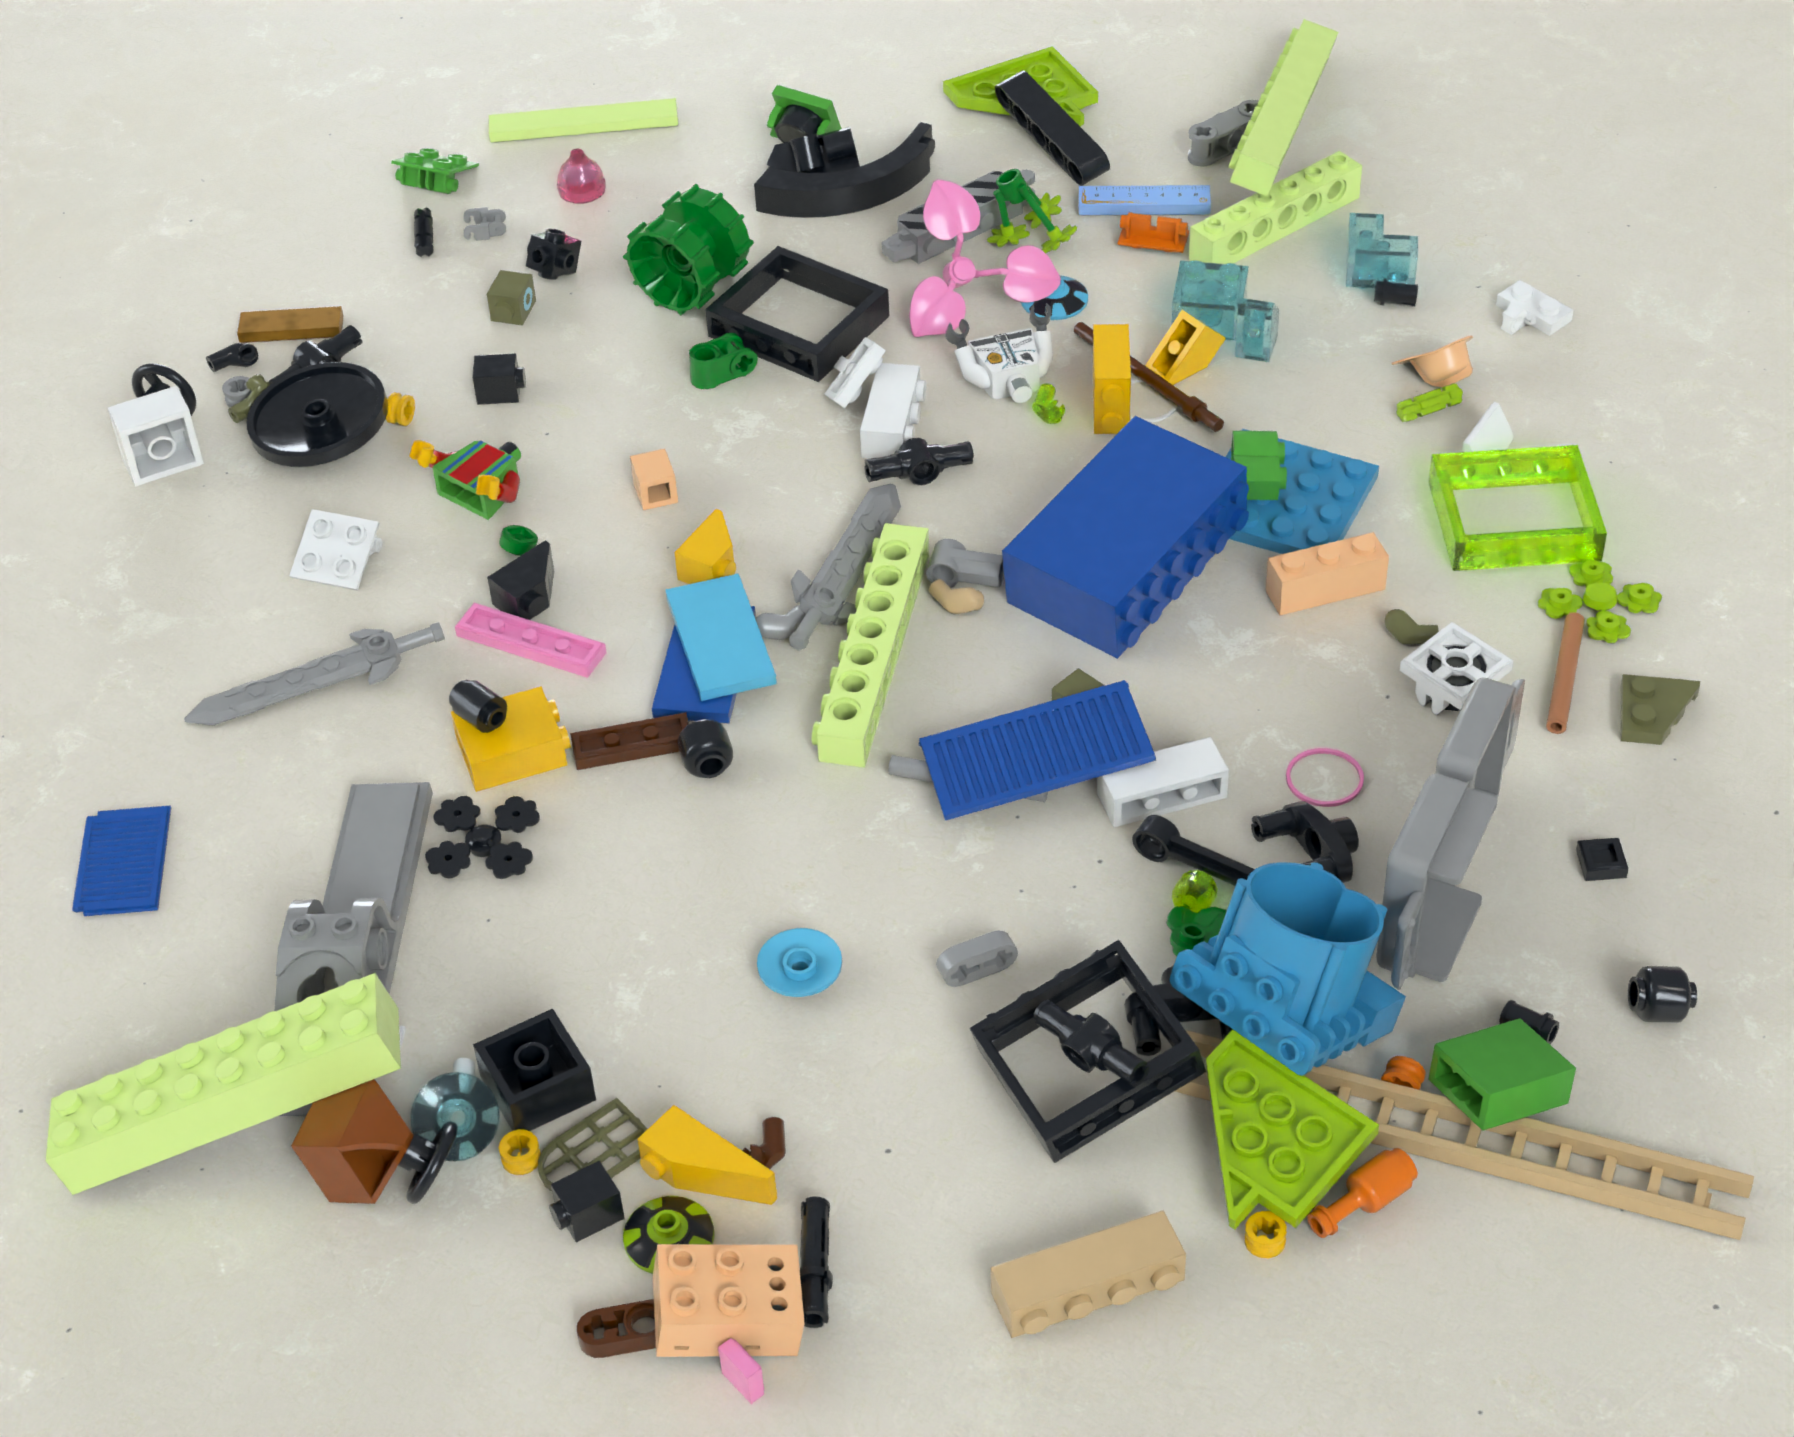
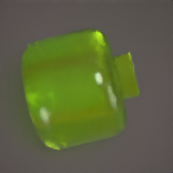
[1171,870,1218,913]

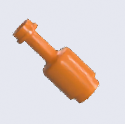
[1307,1148,1418,1238]

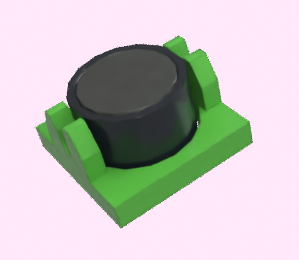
[767,85,842,143]

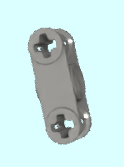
[1188,100,1259,167]

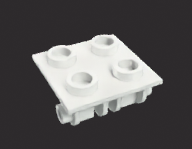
[289,509,382,590]

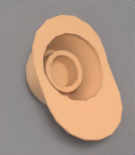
[1392,335,1473,387]

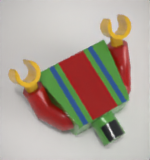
[409,440,521,520]

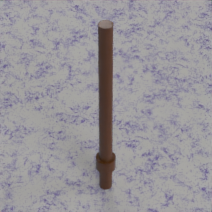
[1074,322,1224,432]

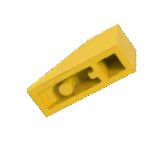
[637,1105,777,1205]

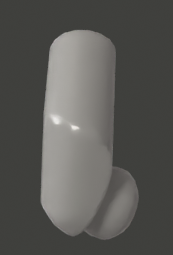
[755,605,806,640]

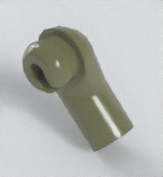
[228,374,270,423]

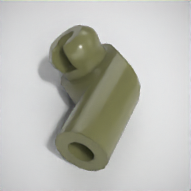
[1384,609,1439,644]

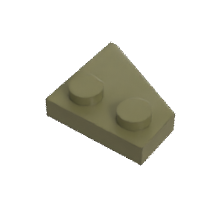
[1621,674,1700,745]

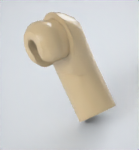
[929,579,984,614]

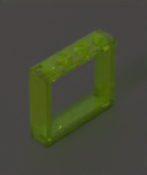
[1428,445,1607,571]

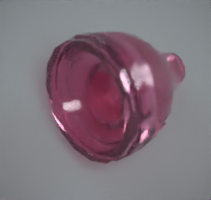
[557,148,606,204]

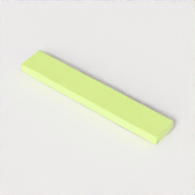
[489,98,678,142]

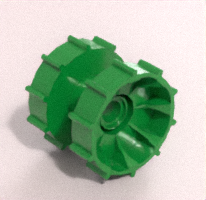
[623,184,754,316]

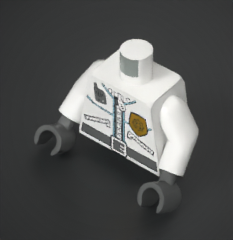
[945,303,1053,403]

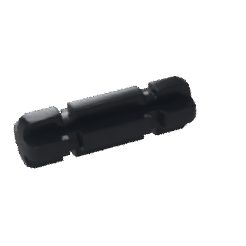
[414,207,433,257]

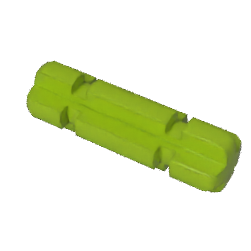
[1396,383,1463,422]

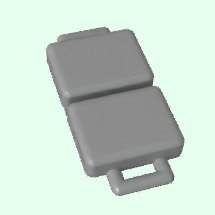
[1376,678,1525,990]

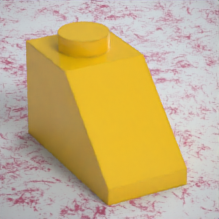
[1145,310,1226,385]
[674,509,736,584]

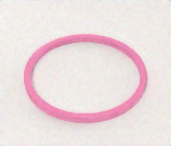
[1286,748,1364,807]

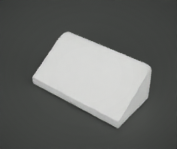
[1460,402,1514,478]

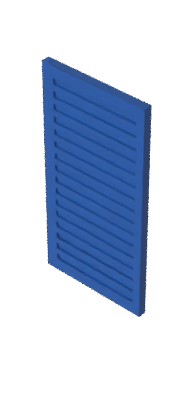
[918,680,1156,821]

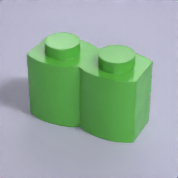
[1231,431,1287,500]

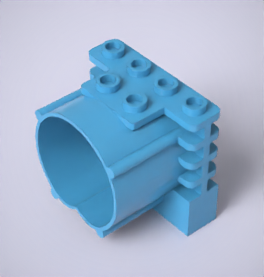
[1170,862,1406,1076]

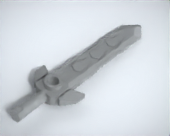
[789,484,901,651]
[184,622,445,725]

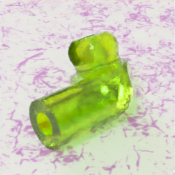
[1032,383,1065,424]

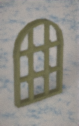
[538,1098,647,1191]

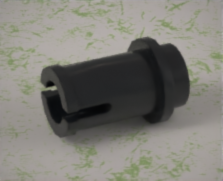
[1374,278,1418,306]
[1499,1000,1559,1044]

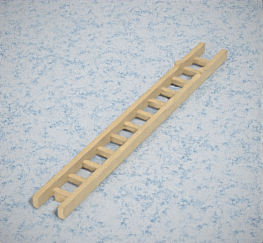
[1174,1030,1754,1240]

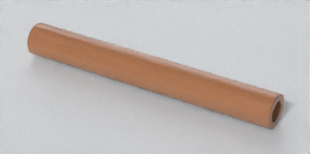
[1546,612,1585,734]

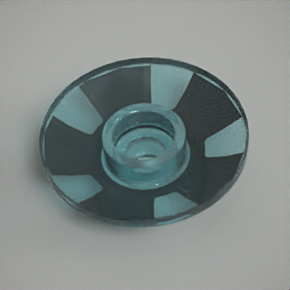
[410,1072,500,1162]

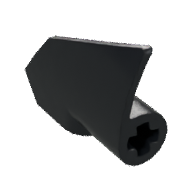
[767,127,860,173]

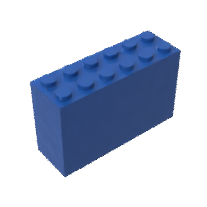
[1002,416,1249,659]

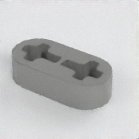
[936,930,1018,987]

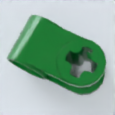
[689,333,758,389]

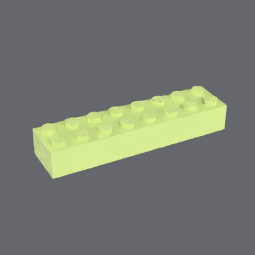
[45,973,401,1195]

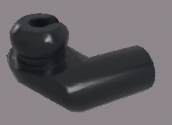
[206,343,258,372]

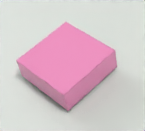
[718,1338,764,1404]

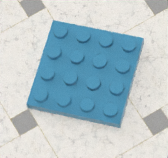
[1226,429,1379,554]

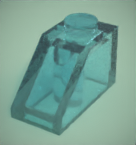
[1235,298,1279,362]

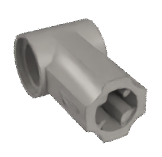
[926,539,1004,588]

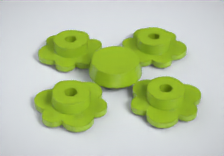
[1538,559,1662,643]

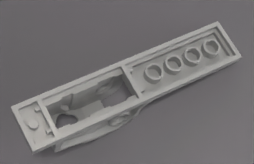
[274,782,433,1116]

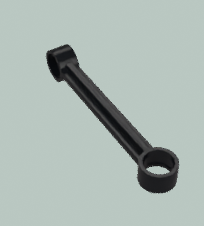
[1132,815,1255,886]

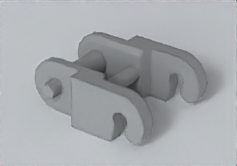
[464,207,506,241]

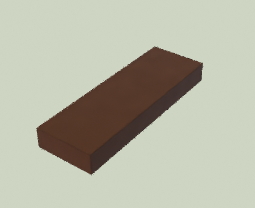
[570,713,689,770]

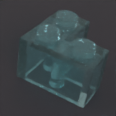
[1346,213,1418,289]

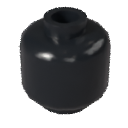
[677,719,733,778]
[1628,966,1697,1023]

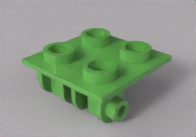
[391,148,479,194]

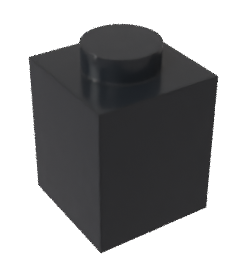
[472,353,526,405]
[549,1160,625,1242]

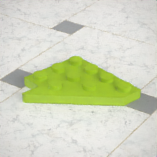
[943,46,1098,126]
[1206,1030,1379,1230]

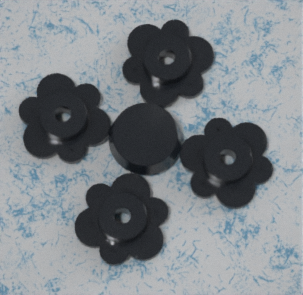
[425,796,540,879]

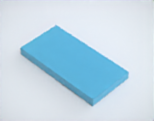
[665,573,777,701]

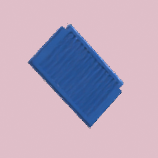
[72,805,171,916]

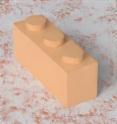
[1266,532,1389,615]

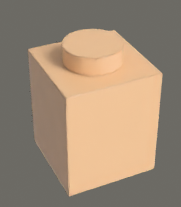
[630,448,678,510]

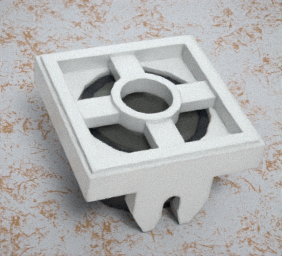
[1400,622,1514,715]

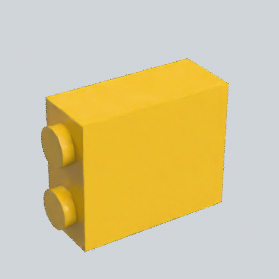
[1092,324,1131,434]
[451,686,571,792]

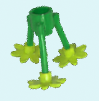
[987,169,1077,253]

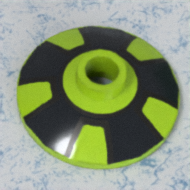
[623,1196,714,1274]

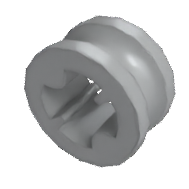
[222,376,251,407]

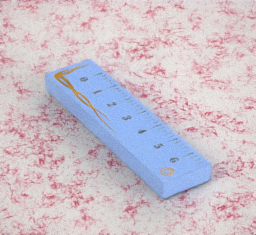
[1079,185,1211,215]

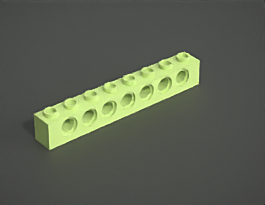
[812,523,930,768]

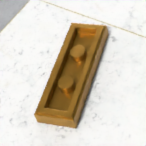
[237,306,344,343]

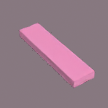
[455,603,606,678]

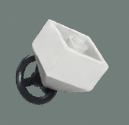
[108,363,204,486]

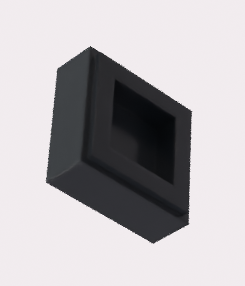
[1576,838,1629,881]

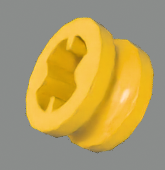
[386,392,415,426]
[499,1129,541,1175]
[1245,1211,1287,1258]

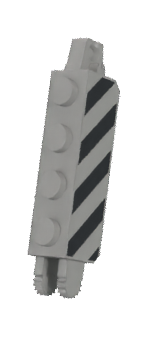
[882,169,1035,264]

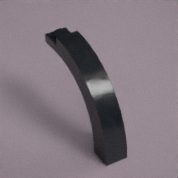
[754,122,935,218]

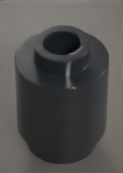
[449,679,507,733]

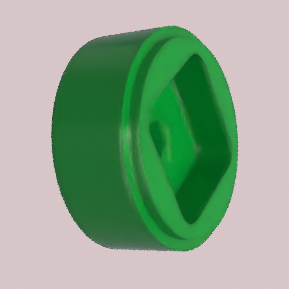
[499,525,538,556]

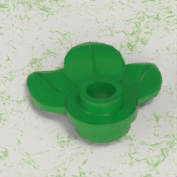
[1166,905,1227,956]

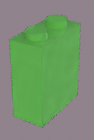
[1428,1018,1576,1131]

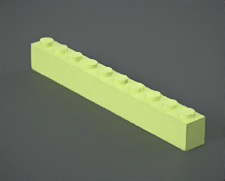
[1228,19,1339,196]

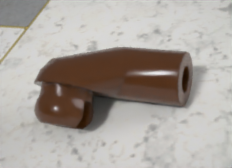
[742,1117,786,1169]

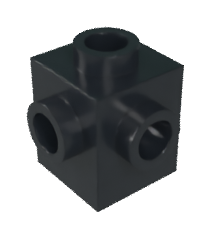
[526,228,582,280]

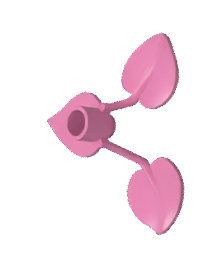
[909,180,1061,337]

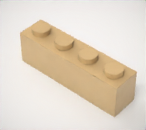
[991,1210,1186,1338]

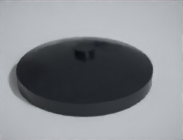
[246,362,388,467]

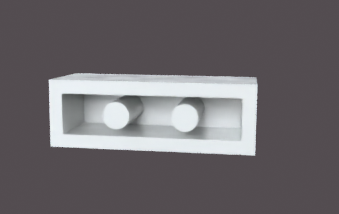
[860,363,926,459]
[1097,737,1229,827]

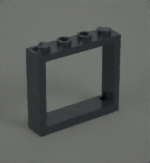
[705,246,890,382]
[970,940,1206,1163]

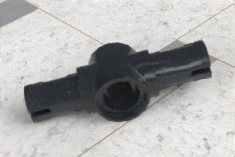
[269,325,363,385]
[864,438,974,485]
[1034,999,1149,1087]

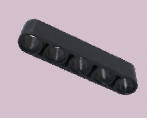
[995,70,1110,186]

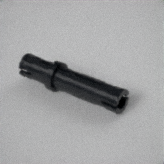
[800,1196,833,1328]

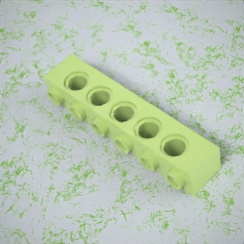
[1189,151,1362,275]

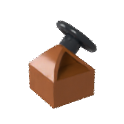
[291,1079,458,1204]

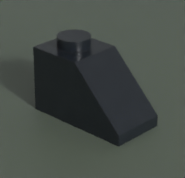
[487,540,554,620]

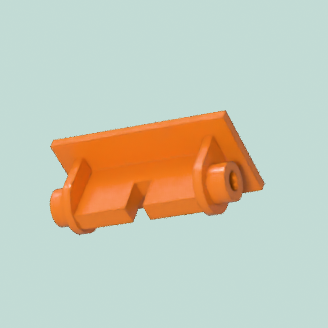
[1118,212,1190,253]

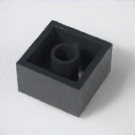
[473,1009,596,1131]

